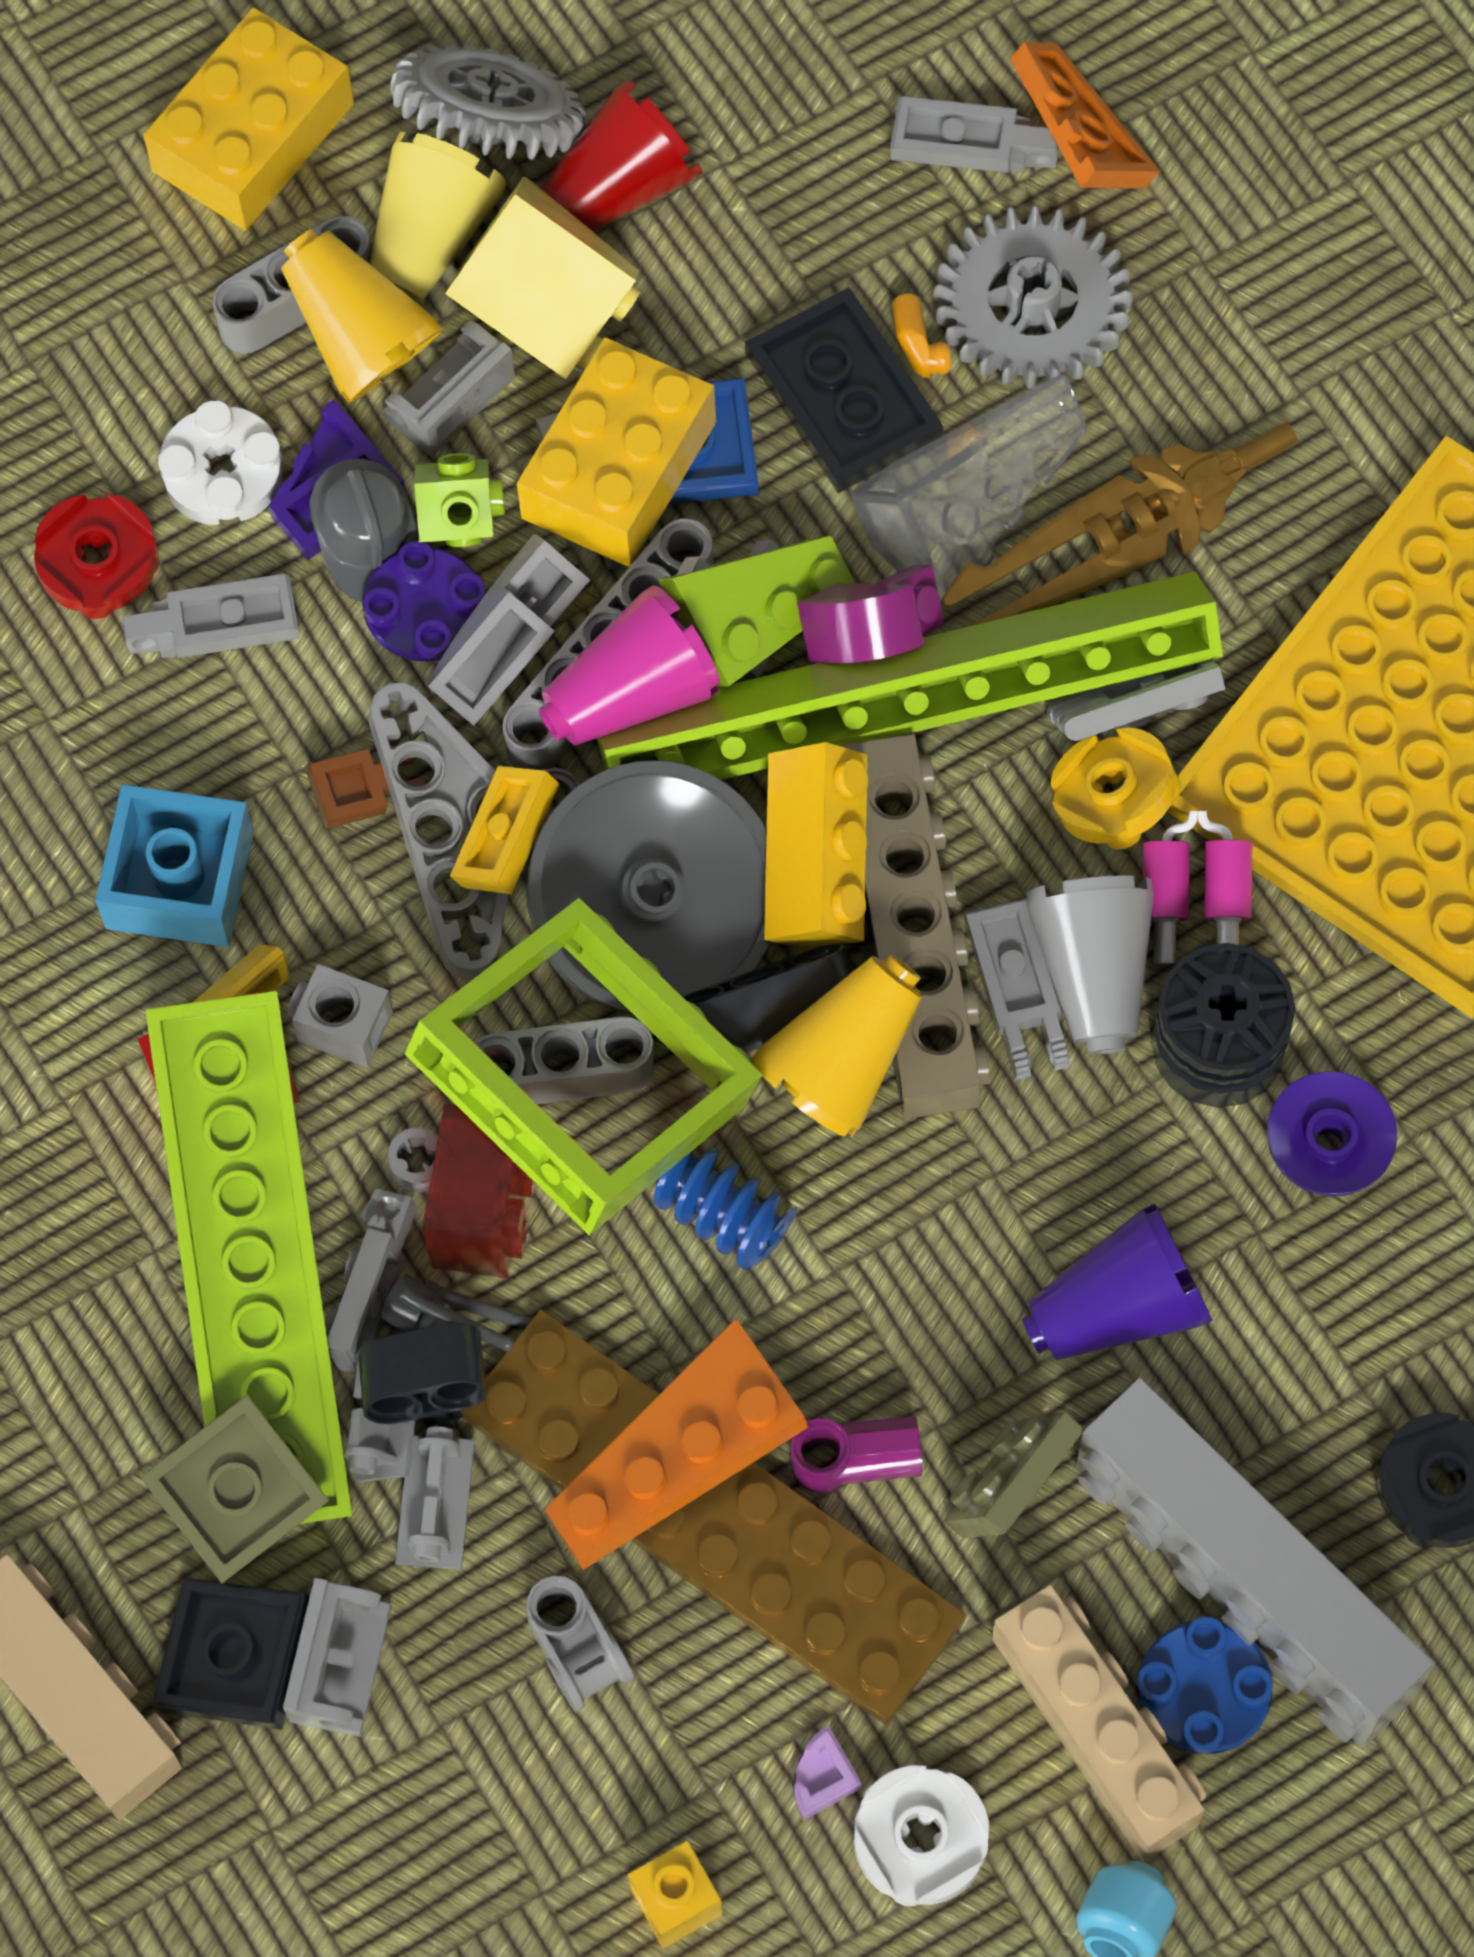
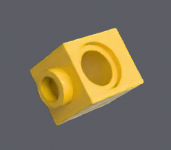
[627,1841,723,1949]

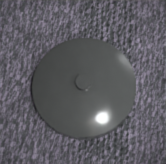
[526,761,770,1015]

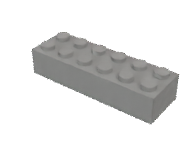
[1076,1377,1435,1749]

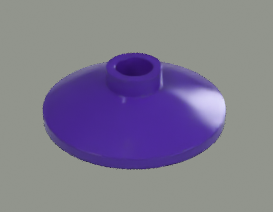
[1267,1071,1397,1196]

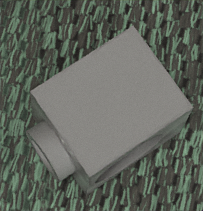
[288,964,393,1068]

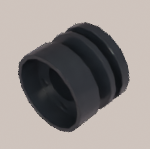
[1151,943,1296,1108]

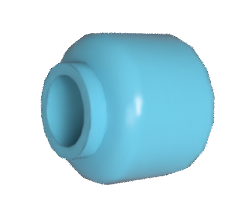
[1077,1861,1176,1957]

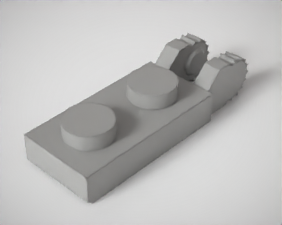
[964,898,1070,1081]

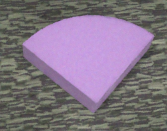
[794,1725,862,1821]

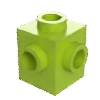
[414,453,505,547]

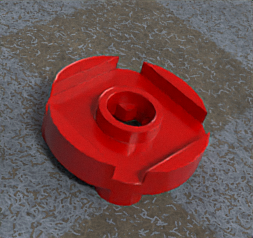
[34,494,160,619]

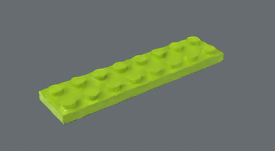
[145,991,353,1524]

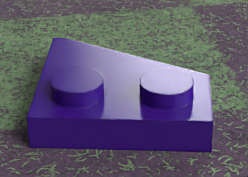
[269,399,406,561]

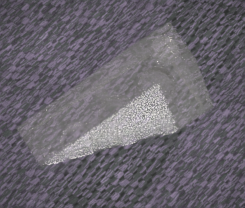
[850,375,1088,604]

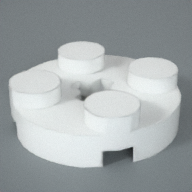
[158,401,282,525]
[854,1765,989,1906]

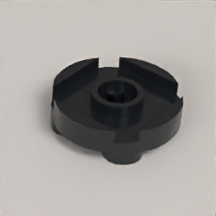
[1376,1412,1474,1548]

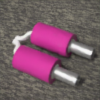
[1142,811,1253,965]

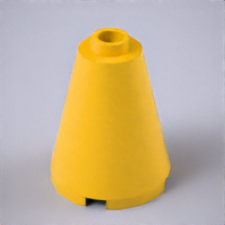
[281,229,443,404]
[751,954,923,1138]

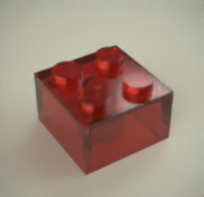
[422,1104,536,1279]

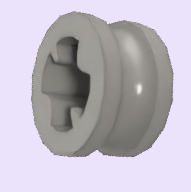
[388,1127,447,1192]

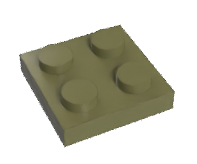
[140,1394,329,1583]
[943,1412,1085,1538]

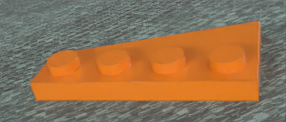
[545,1319,809,1570]

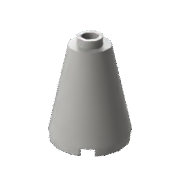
[1026,875,1154,1055]

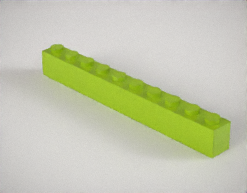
[597,571,1223,780]

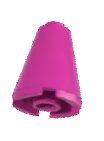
[538,585,720,745]

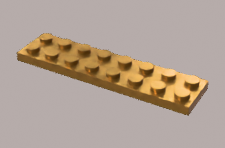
[461,1309,966,1726]

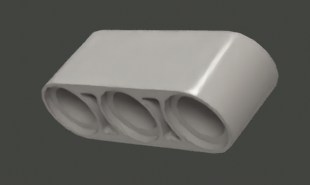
[213,216,372,353]
[474,1017,655,1105]

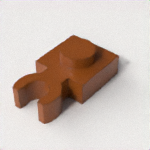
[306,748,426,830]

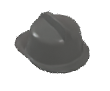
[309,459,419,602]

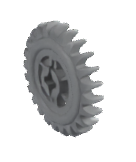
[390,45,586,160]
[933,204,1133,388]

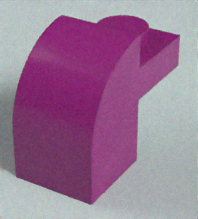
[797,564,944,663]

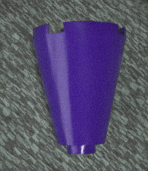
[1022,1203,1213,1360]

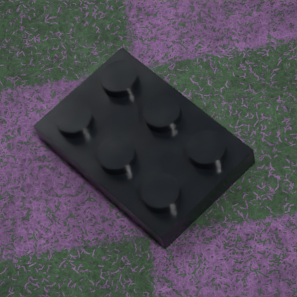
[745,287,943,493]

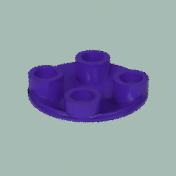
[363,541,485,662]

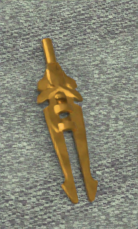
[942,422,1298,626]

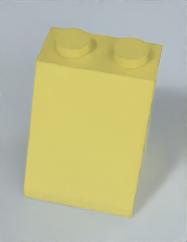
[445,176,640,379]

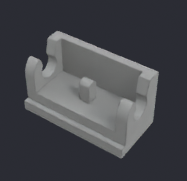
[382,320,515,458]
[283,1578,392,1737]

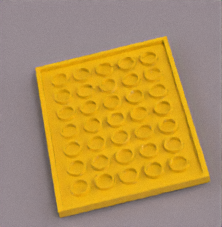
[1167,436,1474,1019]

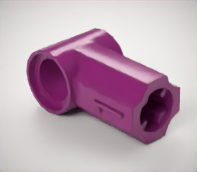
[791,1416,923,1493]

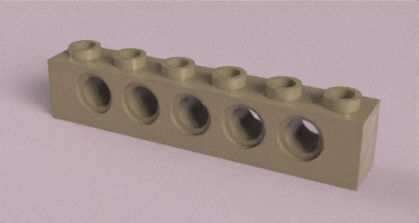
[840,734,991,1119]

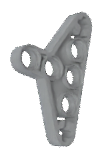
[369,683,580,979]

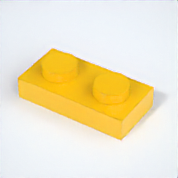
[450,766,559,894]

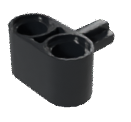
[358,1323,487,1430]

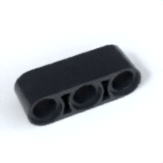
[682,943,852,1053]

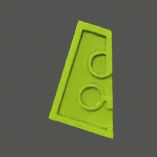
[658,535,855,687]

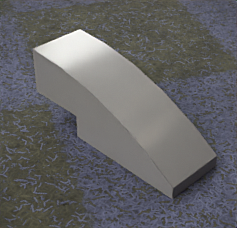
[426,534,590,726]

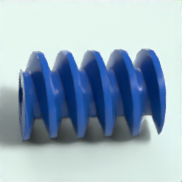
[653,1147,797,1270]

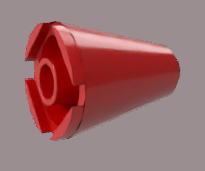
[540,79,702,231]

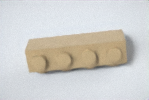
[992,1585,1206,1863]

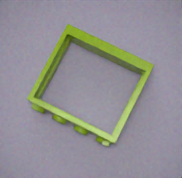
[405,898,763,1236]

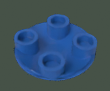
[1137,1617,1273,1754]

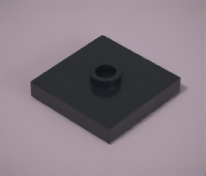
[152,1577,310,1730]

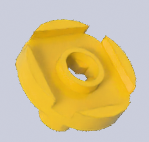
[1050,727,1181,850]

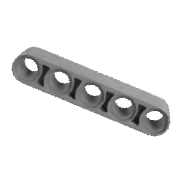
[503,518,714,770]

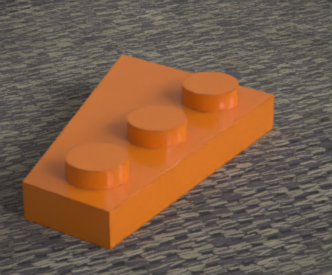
[1010,42,1160,188]

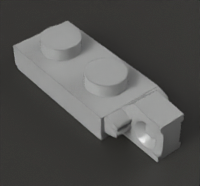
[890,96,1059,173]
[123,573,300,658]
[325,1189,417,1374]

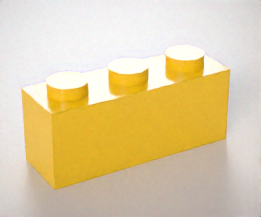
[764,742,868,950]

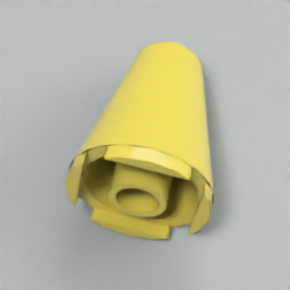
[369,132,507,304]

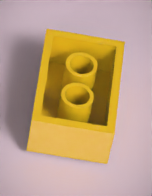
[143,7,354,231]
[517,338,716,567]

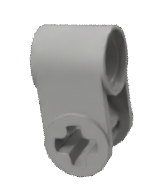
[526,1576,634,1712]

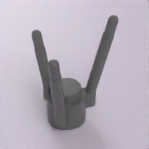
[381,1274,533,1351]

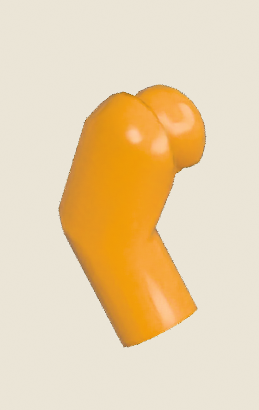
[891,294,951,379]

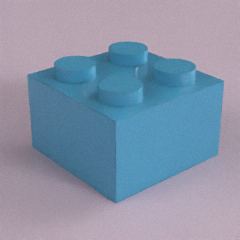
[95,784,254,947]

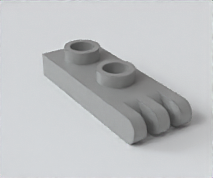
[1047,660,1225,741]

